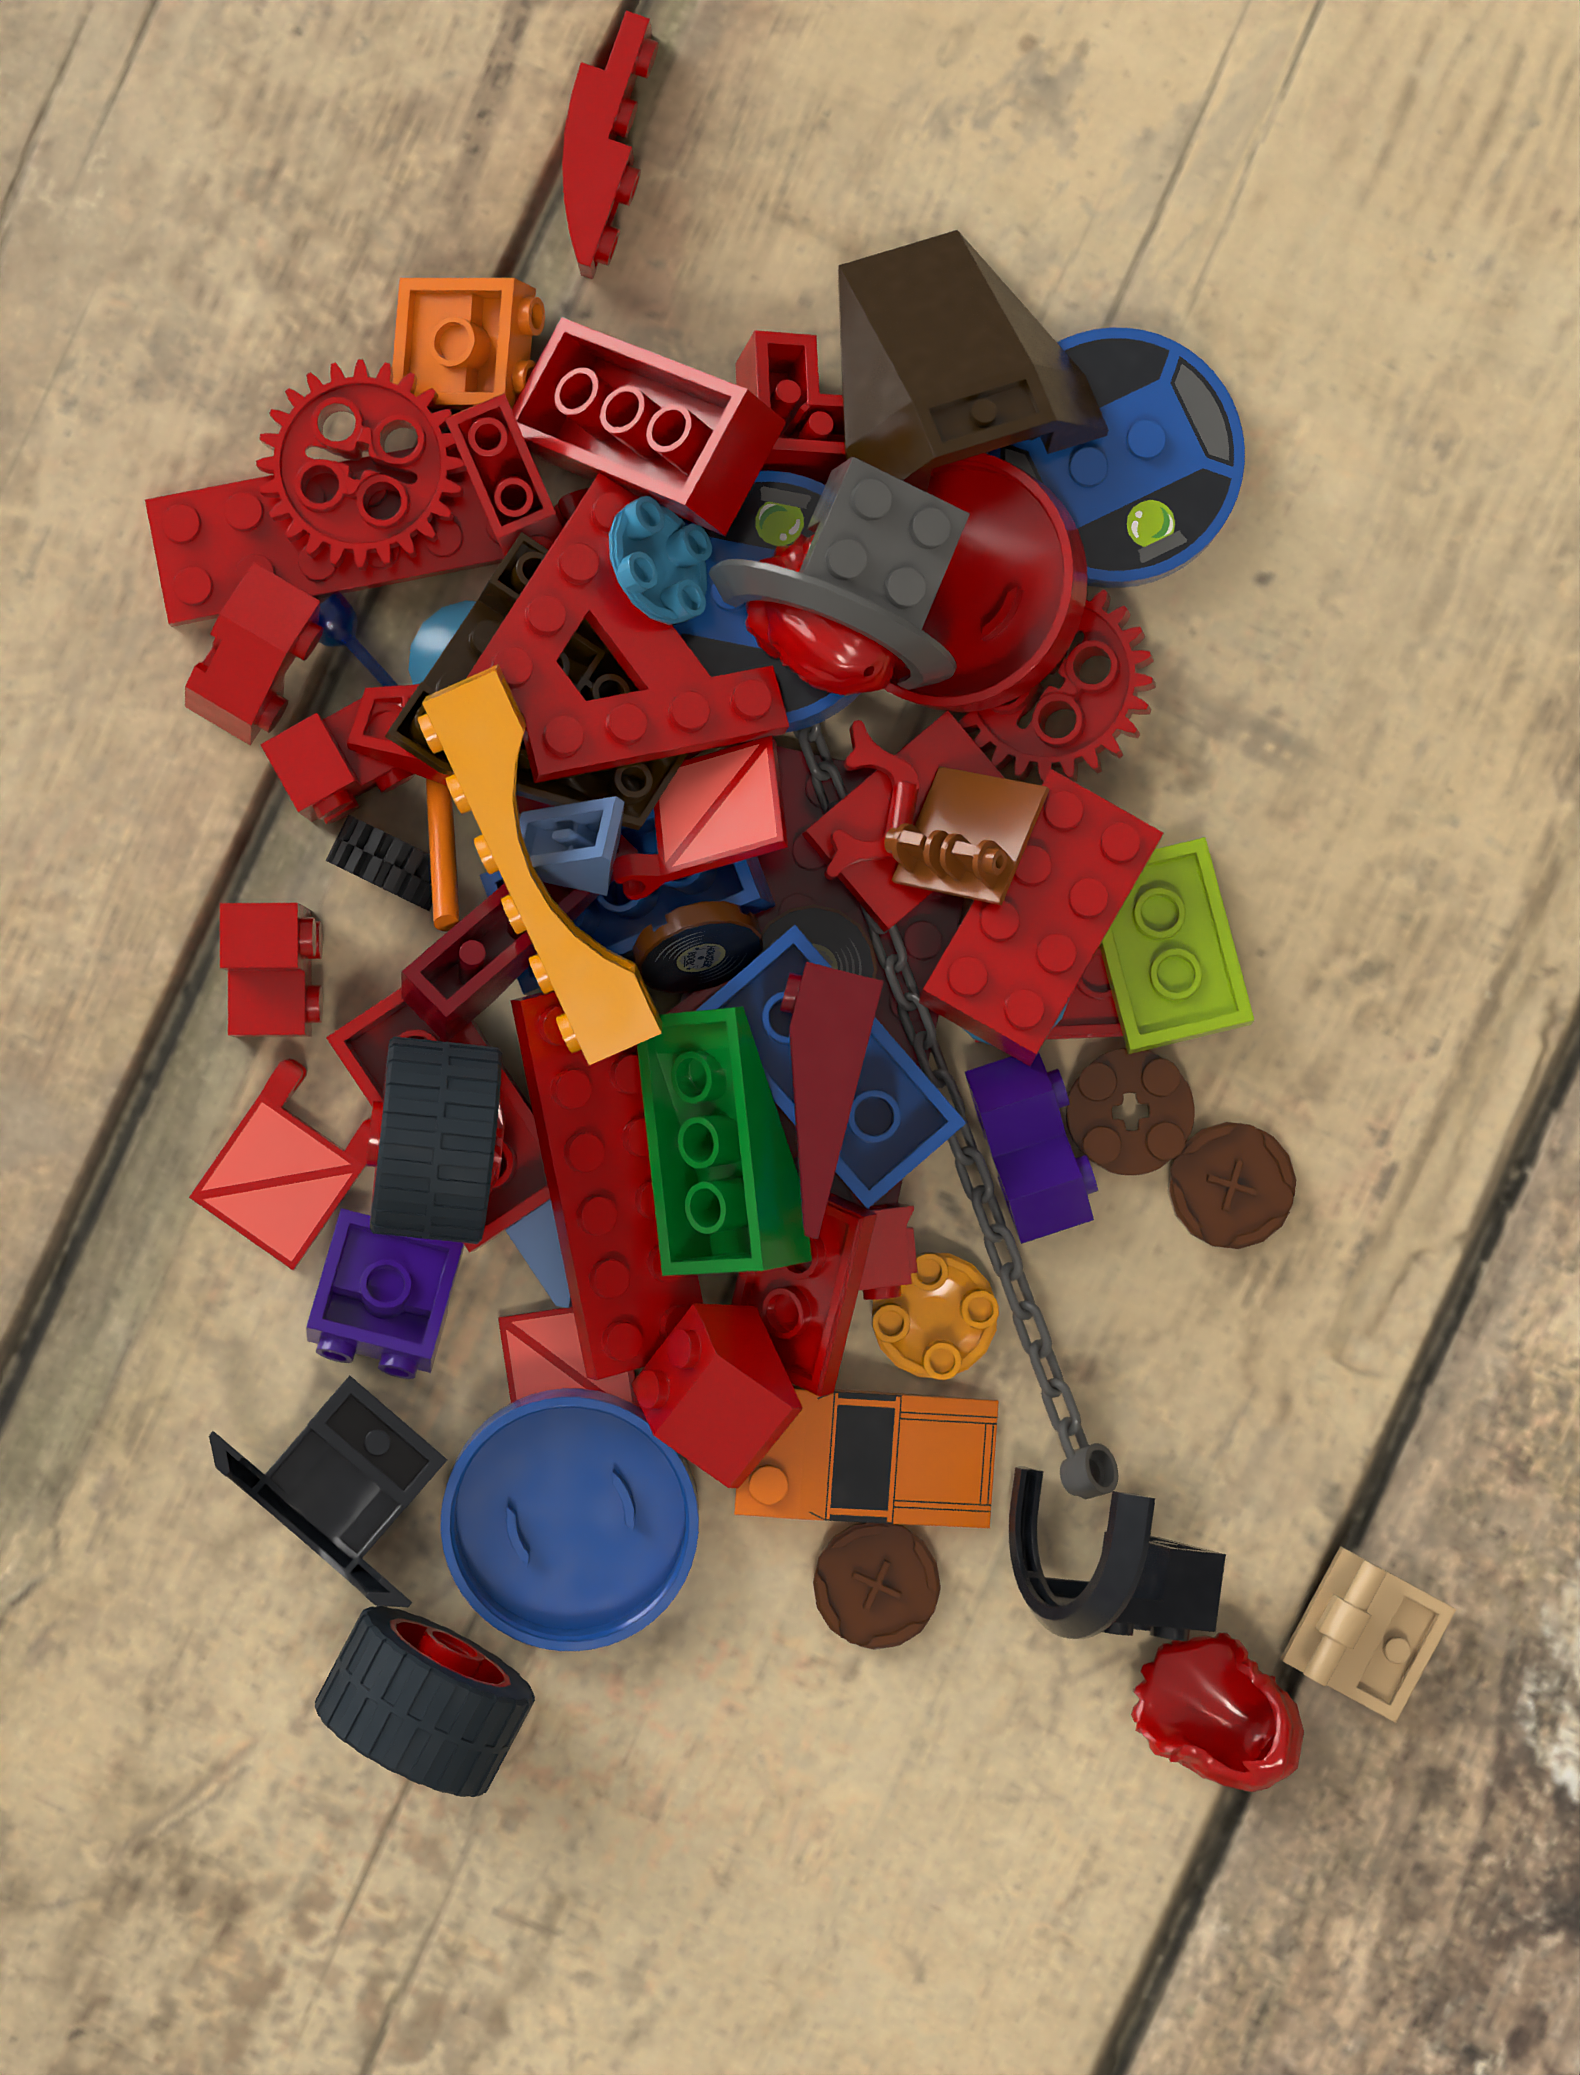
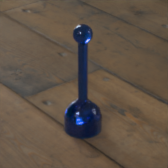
[318,591,399,687]

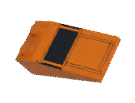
[734,1386,999,1528]

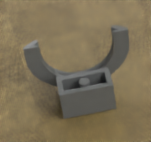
[709,457,970,690]

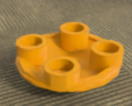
[871,1252,999,1380]

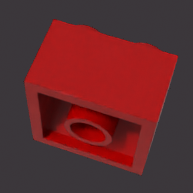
[631,1303,803,1488]

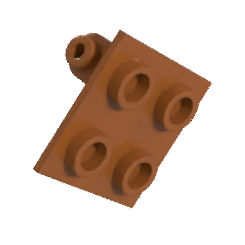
[885,766,1050,905]

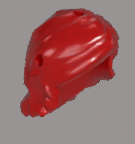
[745,534,899,696]
[1131,1632,1304,1792]

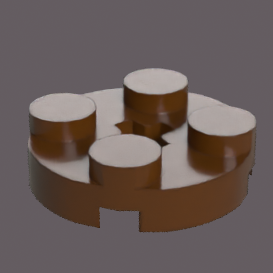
[1066,1048,1195,1175]

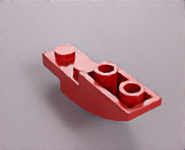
[562,10,659,279]
[445,393,563,557]

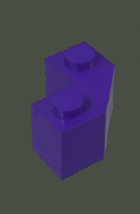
[965,1052,1098,1244]

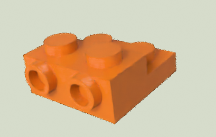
[392,278,545,411]

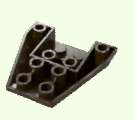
[838,230,1109,492]
[385,532,688,831]

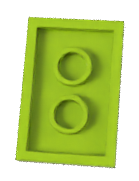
[1100,837,1254,1054]

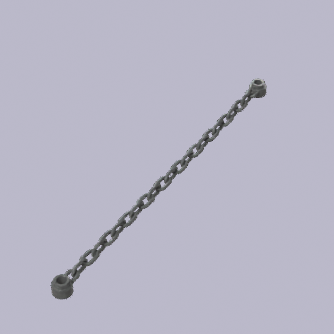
[793,723,1119,1499]

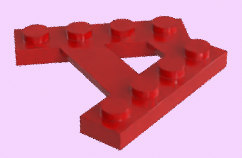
[467,472,789,783]

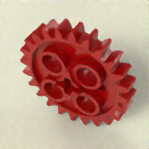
[256,359,467,571]
[958,589,1156,782]

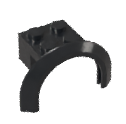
[209,1375,448,1608]
[1009,1466,1226,1641]

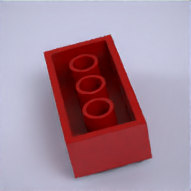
[512,317,786,536]
[918,769,1164,1066]
[326,988,551,1253]

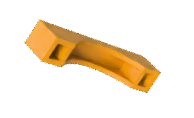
[418,664,662,1065]

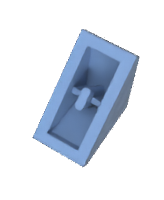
[520,796,624,896]
[505,1200,572,1308]

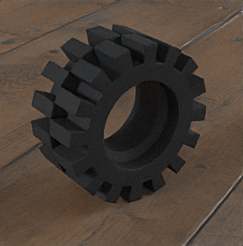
[326,815,433,911]

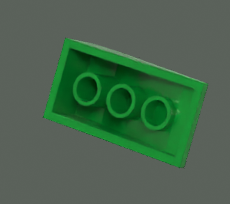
[637,1006,812,1276]

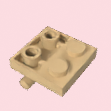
[1280,1546,1457,1723]

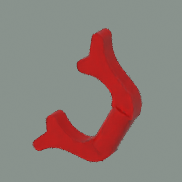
[824,720,920,880]

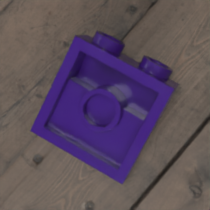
[306,1208,465,1379]

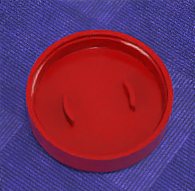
[884,453,1088,712]

